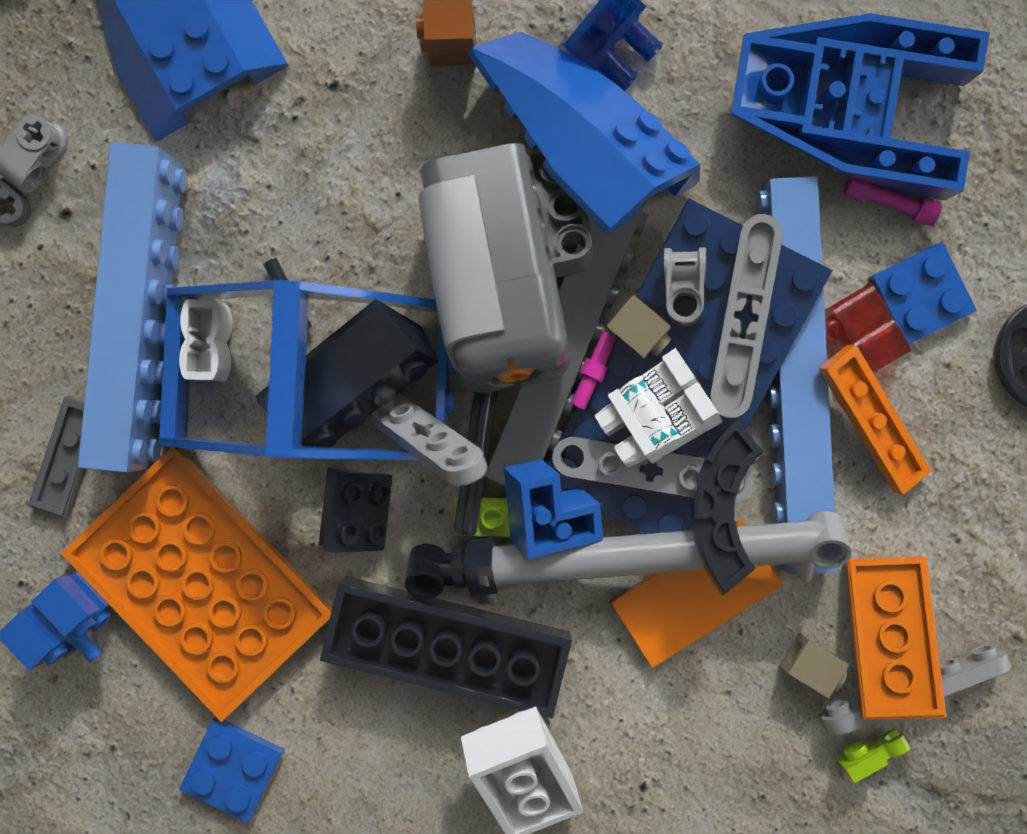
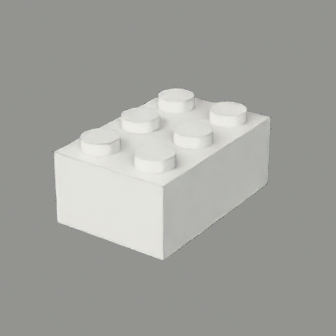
[461,706,583,834]

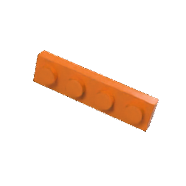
[818,345,932,495]

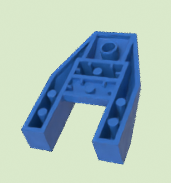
[730,13,990,200]

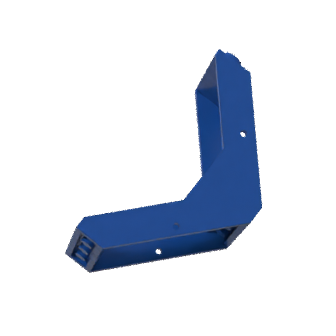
[159,280,457,460]

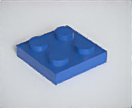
[868,241,977,346]
[179,717,285,823]

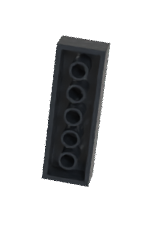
[319,576,572,718]

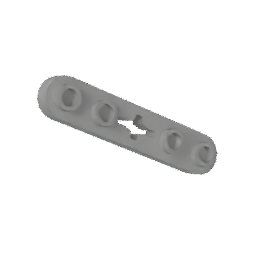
[710,214,783,418]
[370,394,487,486]
[821,644,1012,735]

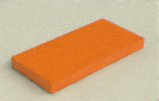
[610,519,783,668]
[845,556,947,720]

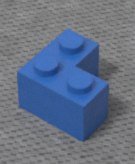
[504,459,603,559]

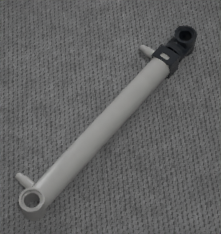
[405,511,852,605]

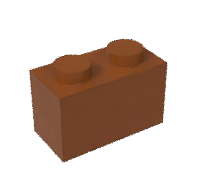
[416,0,476,66]

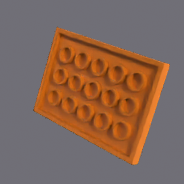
[60,447,332,722]

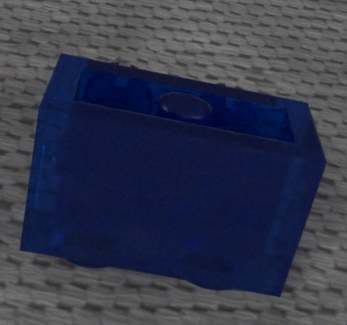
[557,0,663,91]

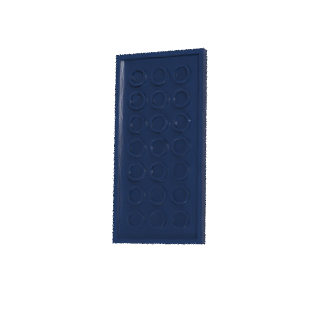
[547,198,833,534]

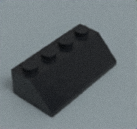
[255,299,439,448]

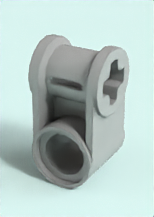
[0,115,68,193]
[664,247,706,327]

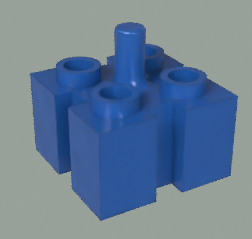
[0,571,111,671]

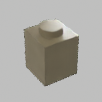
[607,295,672,359]
[779,633,849,699]

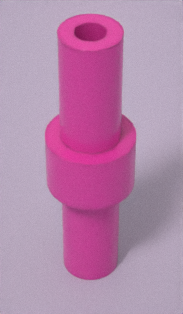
[571,332,617,410]

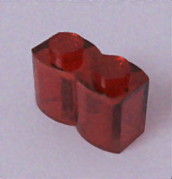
[825,283,911,373]

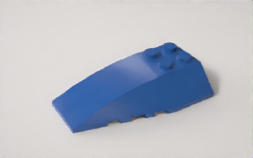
[96,0,289,141]
[467,32,700,234]

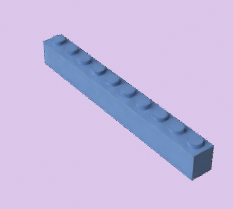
[756,176,838,574]

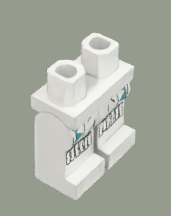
[595,348,722,467]

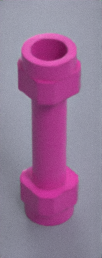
[843,176,942,226]

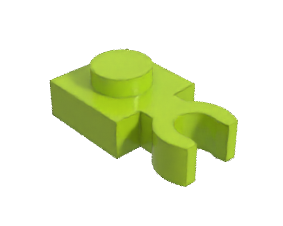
[836,728,911,784]

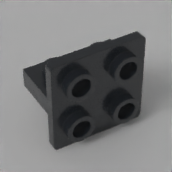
[319,468,392,553]

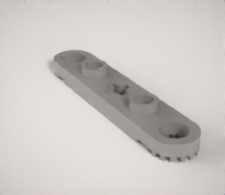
[552,437,753,504]

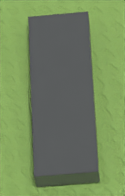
[28,396,86,518]

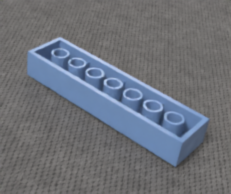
[78,142,187,472]

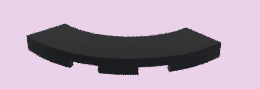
[692,421,764,595]

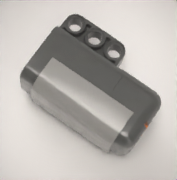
[418,143,593,393]

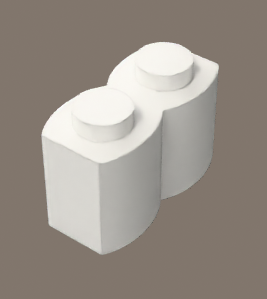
[179,299,232,382]

